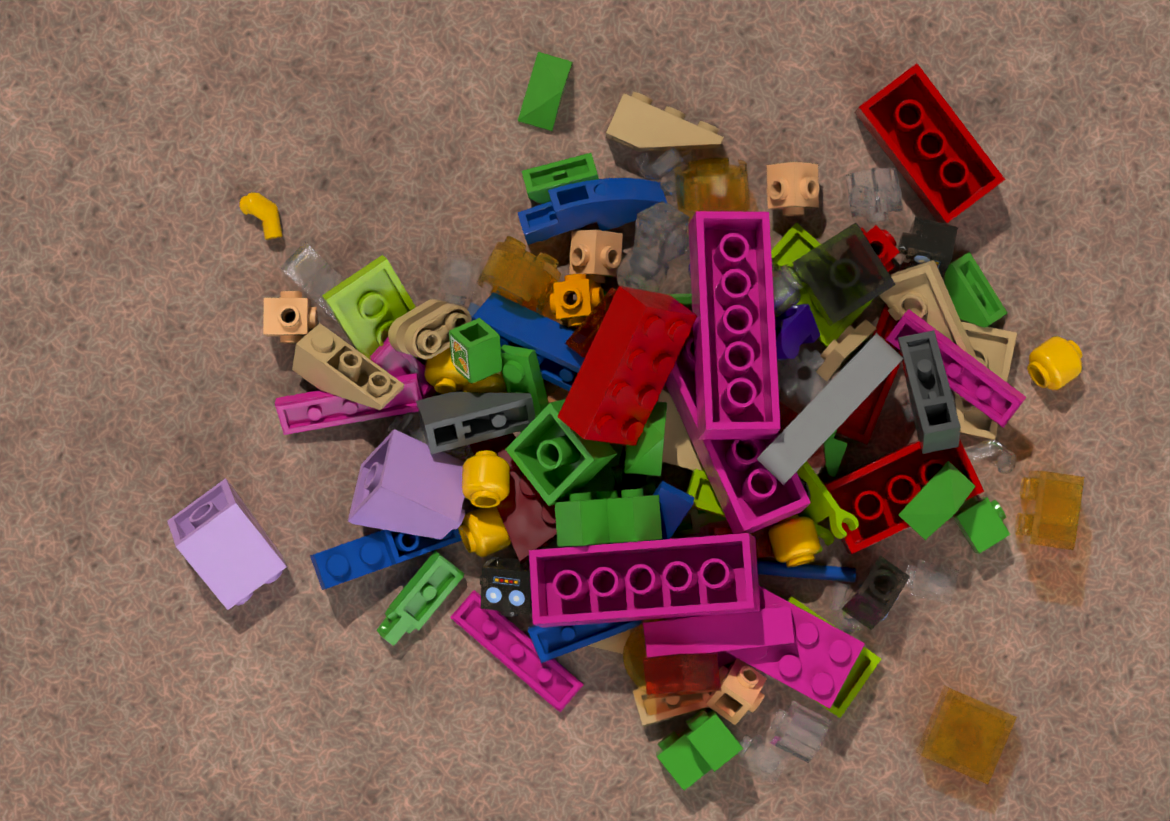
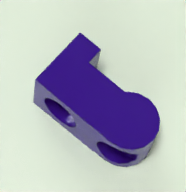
[775,304,820,361]

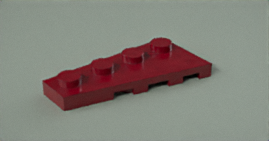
[470,433,557,564]

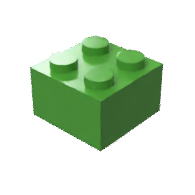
[505,399,617,506]

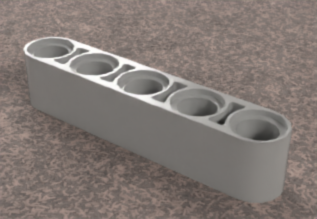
[757,333,904,485]

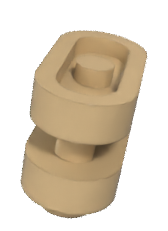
[388,299,472,359]

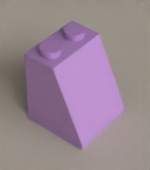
[348,429,465,540]
[167,478,287,610]

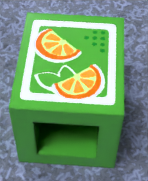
[449,318,503,384]

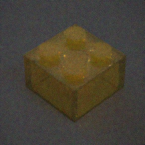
[1015,471,1085,550]
[916,685,1017,785]

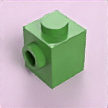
[952,496,1011,554]

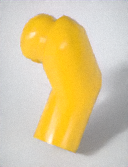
[239,192,283,240]

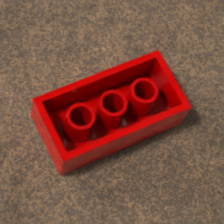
[854,63,1006,227]
[558,286,697,446]
[824,440,985,554]

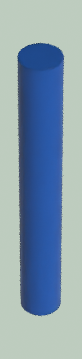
[757,560,856,582]

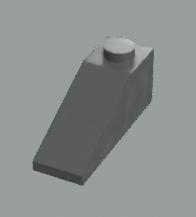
[898,330,961,454]
[416,392,536,454]

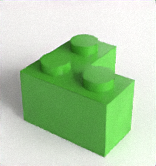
[554,489,662,547]
[656,709,743,791]

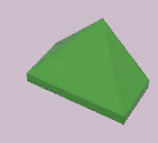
[518,52,573,131]
[521,153,599,204]
[944,252,1007,328]
[624,401,667,476]
[898,461,975,540]

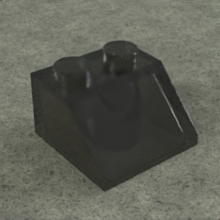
[791,222,896,326]

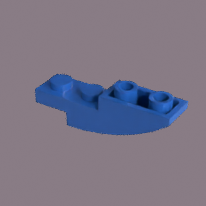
[518,178,669,245]
[310,528,462,590]

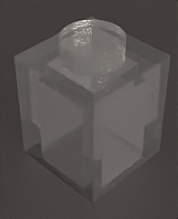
[770,700,832,763]

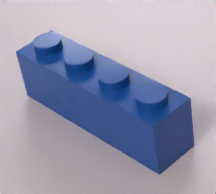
[471,292,594,391]

